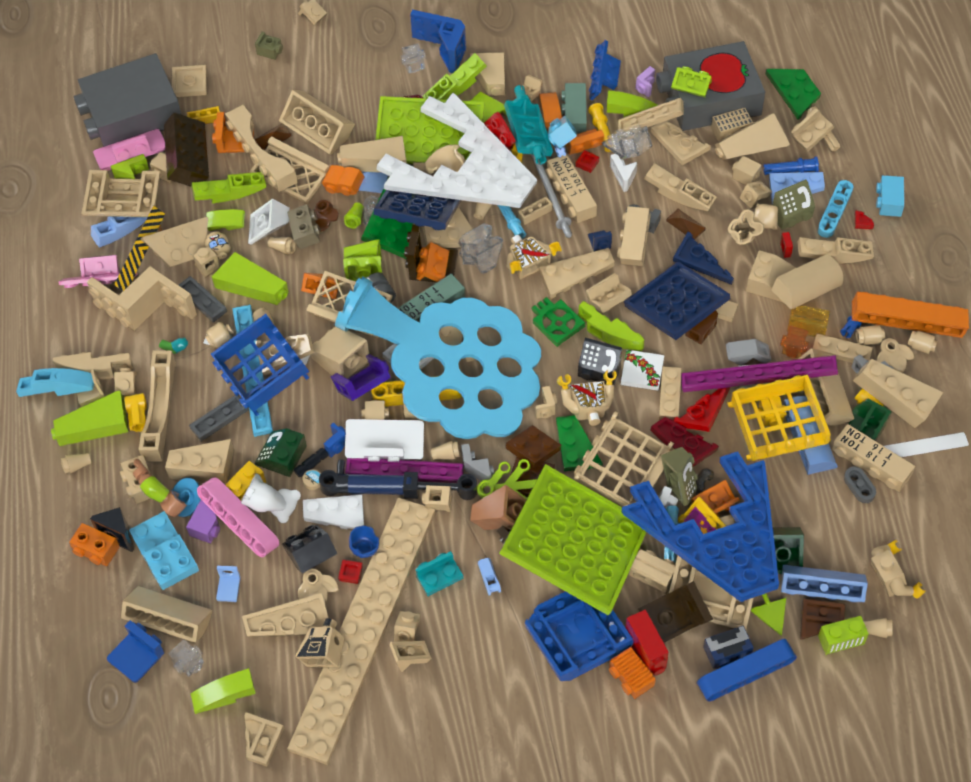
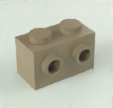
[287,204,321,249]

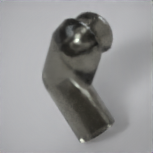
[696,468,714,495]

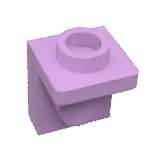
[636,66,655,97]

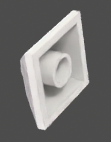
[248,199,290,245]

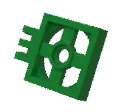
[531,297,585,347]

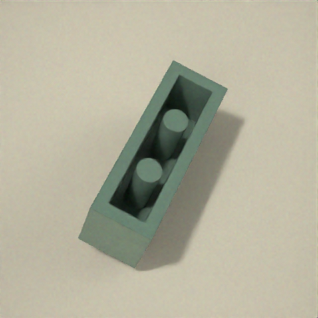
[562,83,587,134]

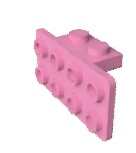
[93,129,165,171]
[59,255,138,288]

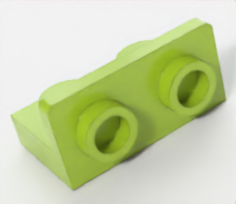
[671,66,712,98]

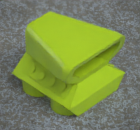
[343,240,382,282]

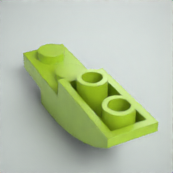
[422,53,487,100]
[192,172,266,204]
[578,301,644,352]

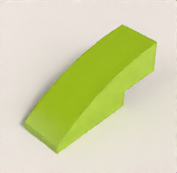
[606,90,658,118]
[190,668,256,714]

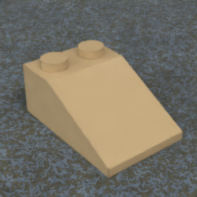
[746,250,800,307]

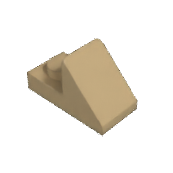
[389,641,432,672]

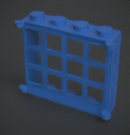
[211,314,309,417]

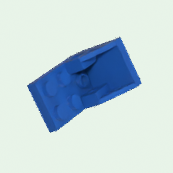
[410,9,466,73]

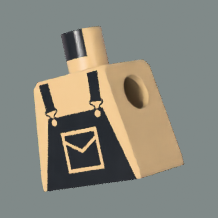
[295,618,344,667]

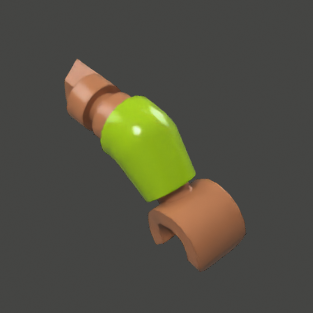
[133,459,187,517]

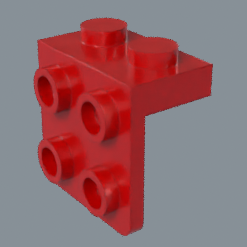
[484,112,516,150]

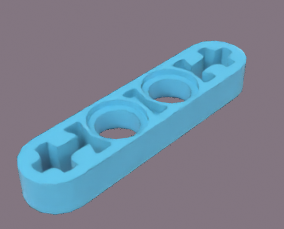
[818,180,853,238]

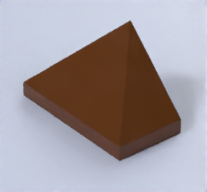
[254,123,292,151]
[666,208,706,240]

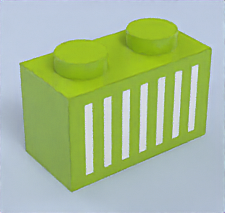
[818,616,869,655]

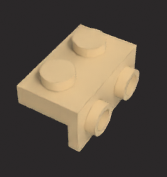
[586,273,632,313]

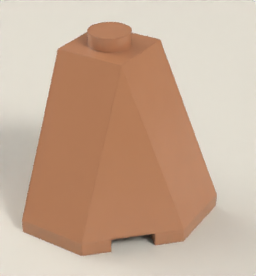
[470,485,527,530]

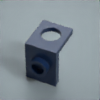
[588,230,612,252]

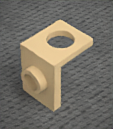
[77,370,105,406]

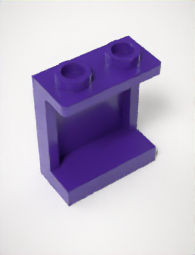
[330,354,391,401]

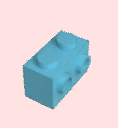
[548,115,577,149]
[876,175,904,217]

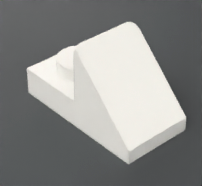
[610,153,637,192]

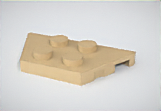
[141,217,208,268]

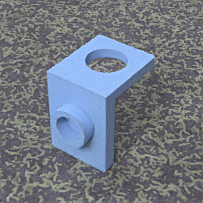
[216,566,241,602]

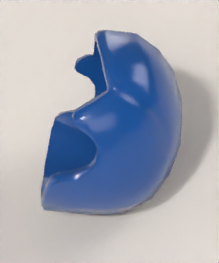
[349,525,379,558]

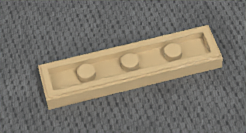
[618,98,684,137]

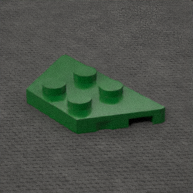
[765,69,821,120]

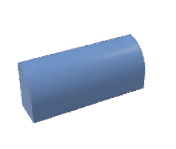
[783,396,838,475]

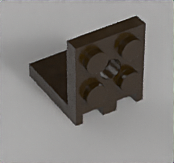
[404,224,458,283]
[638,581,713,643]

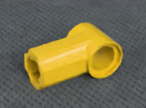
[124,393,147,432]

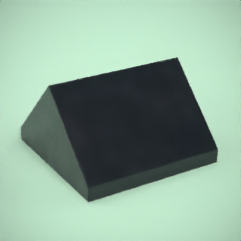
[90,507,134,552]

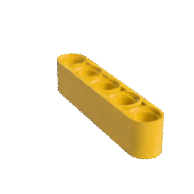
[371,376,462,407]

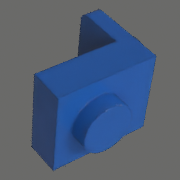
[324,423,346,458]

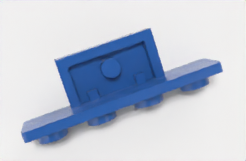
[589,40,621,101]

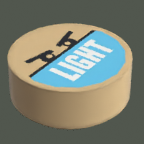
[303,469,321,490]

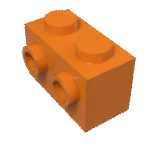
[69,523,120,566]

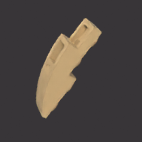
[644,163,717,211]
[797,237,874,264]
[53,352,133,379]

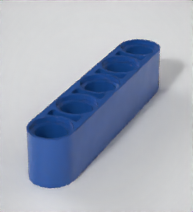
[696,639,797,702]

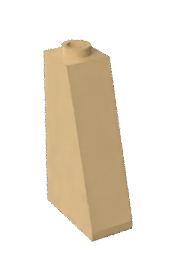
[715,113,790,160]
[337,136,407,173]

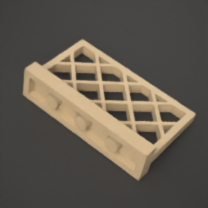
[249,137,329,204]
[306,271,393,339]

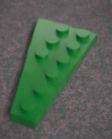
[361,164,413,259]

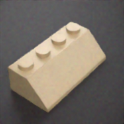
[279,90,355,154]

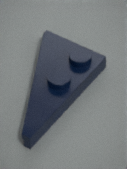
[673,232,734,285]

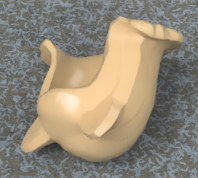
[425,144,466,175]

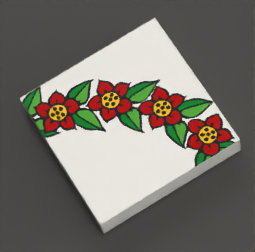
[621,350,664,391]

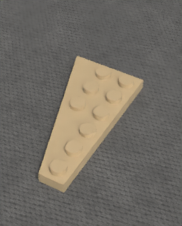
[413,163,481,248]

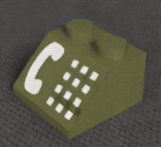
[772,179,815,230]
[661,447,698,506]

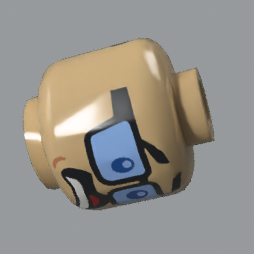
[204,231,231,260]

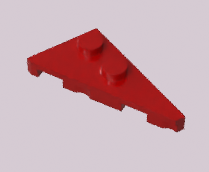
[673,387,731,432]

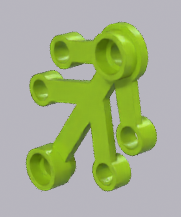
[477,459,537,499]

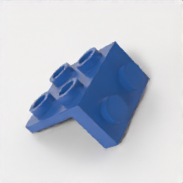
[107,620,165,683]

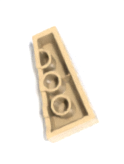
[853,359,943,428]

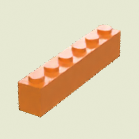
[852,291,969,338]

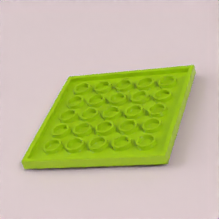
[499,464,646,615]

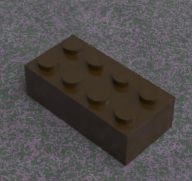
[164,112,209,187]

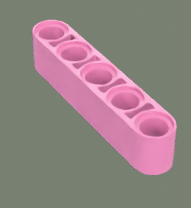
[197,477,279,557]

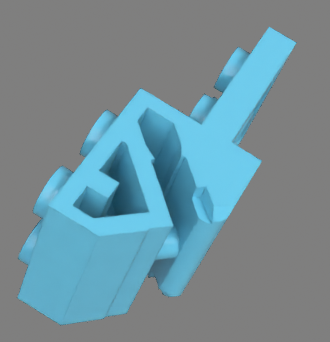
[129,511,199,590]

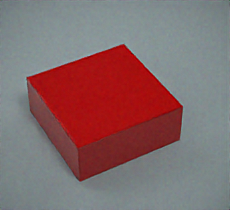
[575,150,600,173]
[780,232,793,258]
[338,560,363,584]

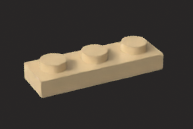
[813,334,873,363]
[659,366,681,420]

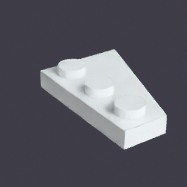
[303,494,364,530]

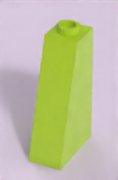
[212,252,289,305]
[51,391,128,446]

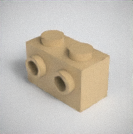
[120,455,151,504]

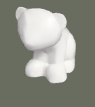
[241,473,301,523]

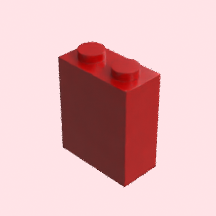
[626,610,669,676]

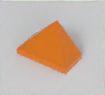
[301,273,340,299]

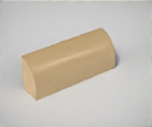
[771,254,843,310]
[798,348,854,426]
[121,586,212,643]

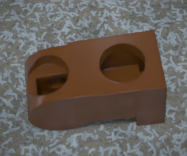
[685,310,718,345]

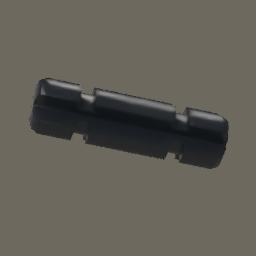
[294,448,329,477]

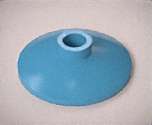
[172,478,201,517]

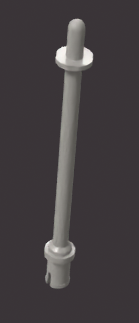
[531,154,572,238]

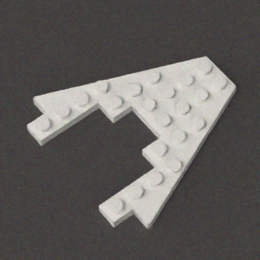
[377,93,537,208]

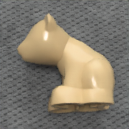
[728,203,778,245]

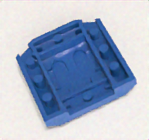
[524,591,633,681]

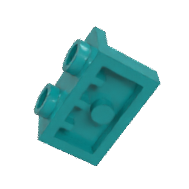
[415,551,464,597]

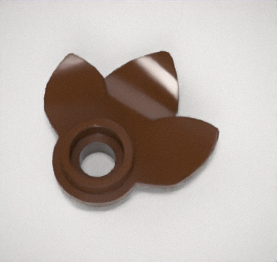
[314,200,339,232]

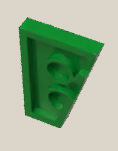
[556,415,603,472]

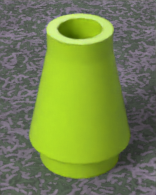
[344,202,364,229]

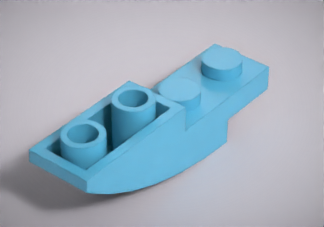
[16,368,94,397]

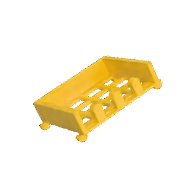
[727,375,831,461]

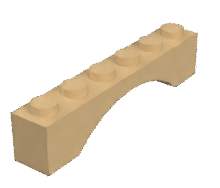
[225,105,298,192]
[139,350,176,462]

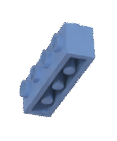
[780,565,868,602]

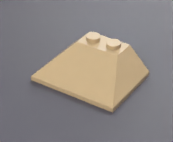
[81,170,161,217]
[669,556,754,630]

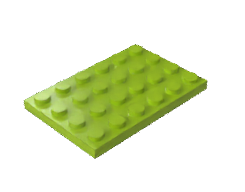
[375,96,485,164]

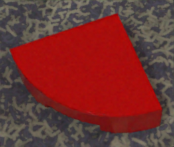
[854,210,874,230]

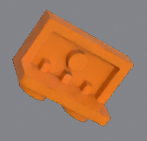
[565,129,604,155]
[416,242,449,282]
[691,480,740,516]

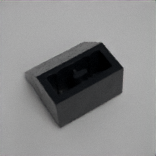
[282,525,338,574]

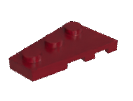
[650,417,719,467]

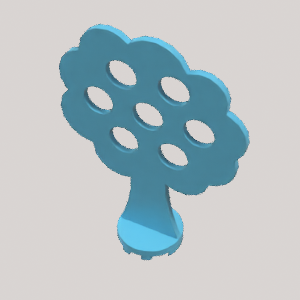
[335,276,541,439]

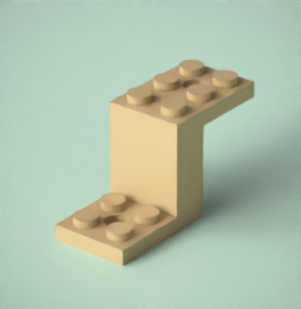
[87,266,197,331]

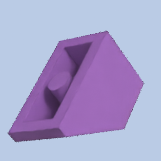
[186,500,220,544]

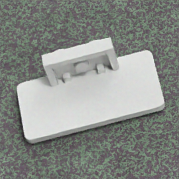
[345,419,424,462]

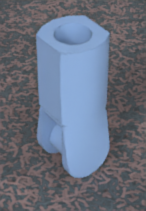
[478,558,501,595]

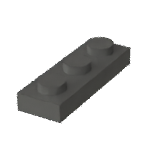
[178,276,227,323]
[189,395,249,442]

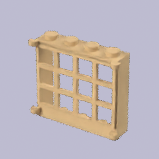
[573,411,675,507]

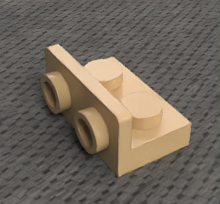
[791,108,834,151]

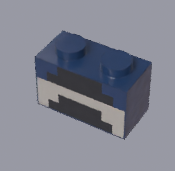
[703,625,754,669]

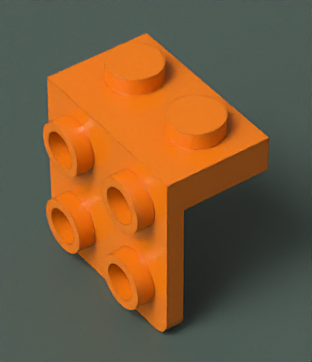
[212,112,255,153]

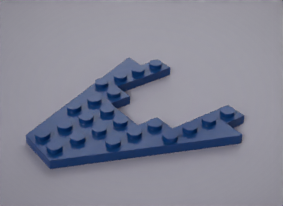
[621,451,779,602]

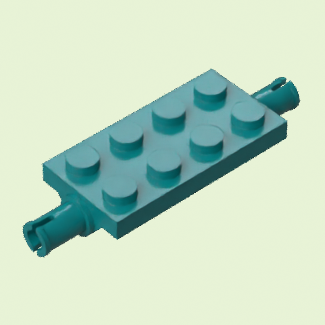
[504,85,553,165]

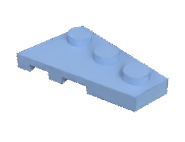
[769,172,825,204]

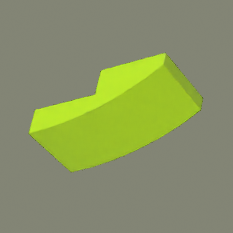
[206,209,245,231]

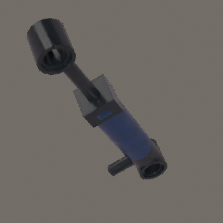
[319,460,477,501]

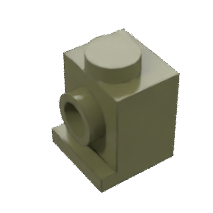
[255,32,283,60]

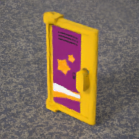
[678,496,726,534]

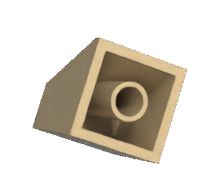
[311,327,369,378]

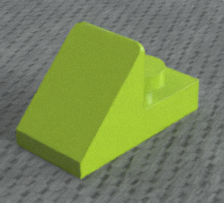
[110,154,149,179]

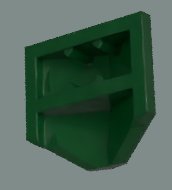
[849,399,892,441]

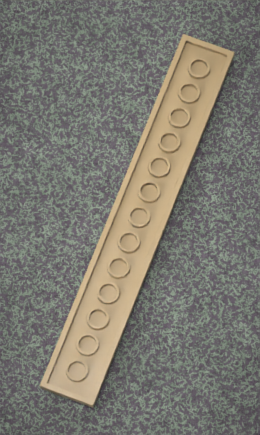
[287,498,435,765]

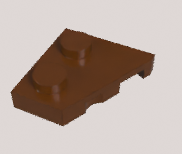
[800,599,845,640]

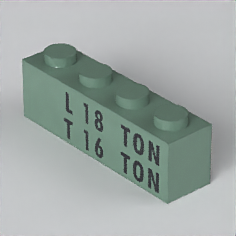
[397,274,465,322]

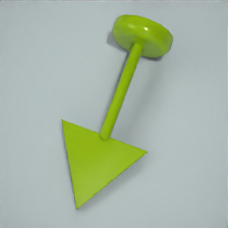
[751,593,787,636]

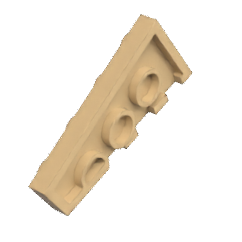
[539,248,615,299]
[242,593,329,637]

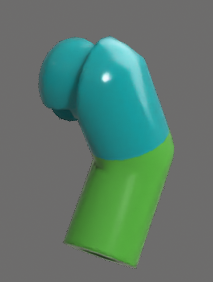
[159,338,188,354]

